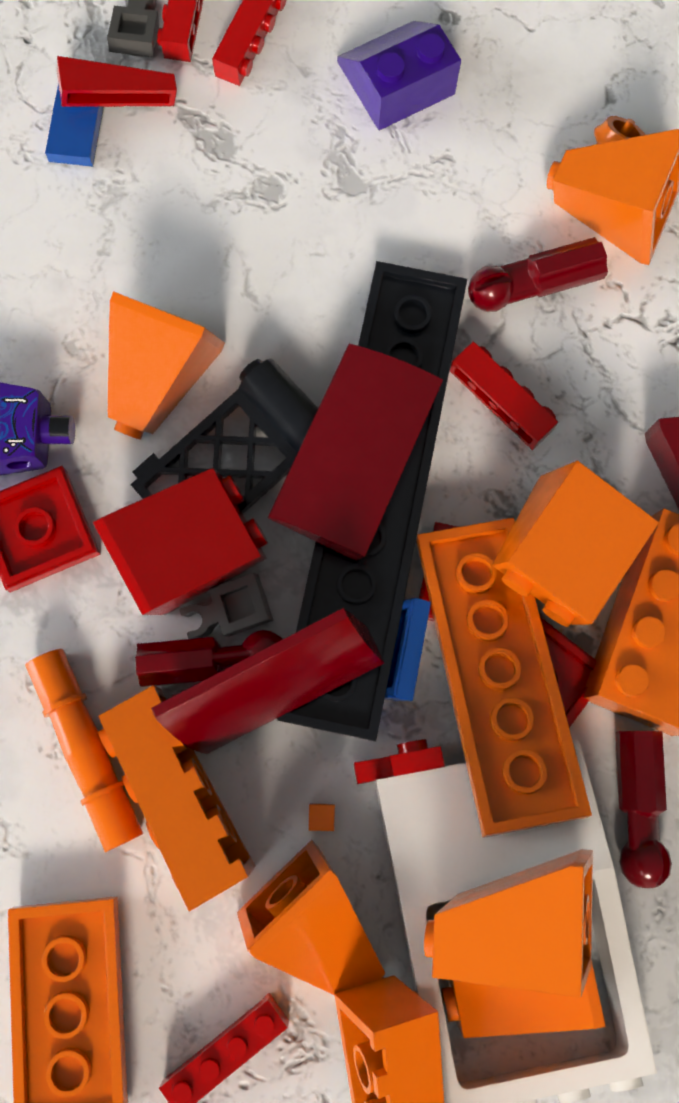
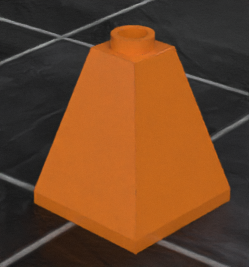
[547,129,679,265]
[108,291,225,440]
[237,840,386,995]

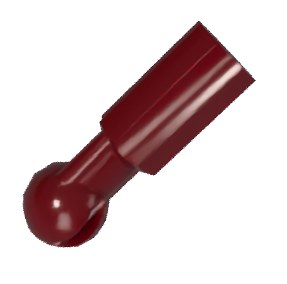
[468,237,608,312]
[135,630,283,687]
[616,731,672,888]

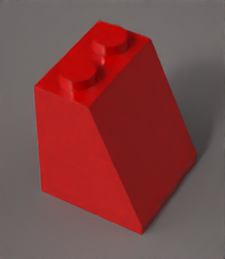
[93,468,268,615]

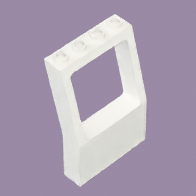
[376,740,657,1103]

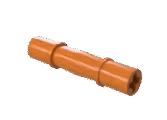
[25,649,144,852]

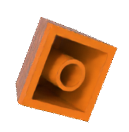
[492,460,659,627]
[424,849,593,998]
[441,960,606,1038]

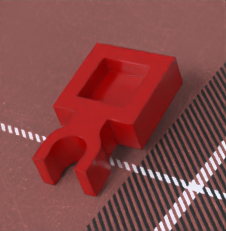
[353,739,445,784]

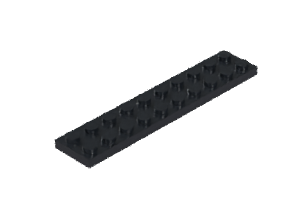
[277,261,467,742]

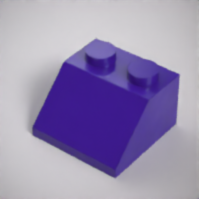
[337,21,461,131]

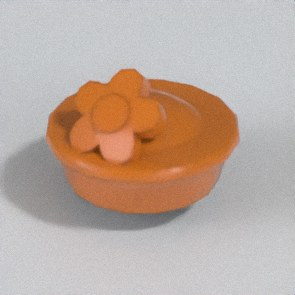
[594,116,645,144]

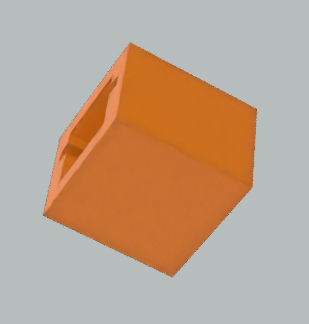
[309,803,335,831]

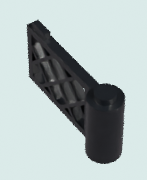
[131,359,318,513]

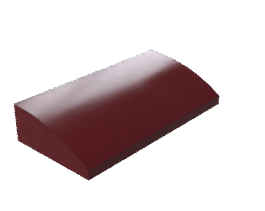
[267,343,443,561]
[151,608,384,754]

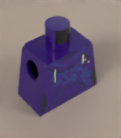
[0,382,76,476]

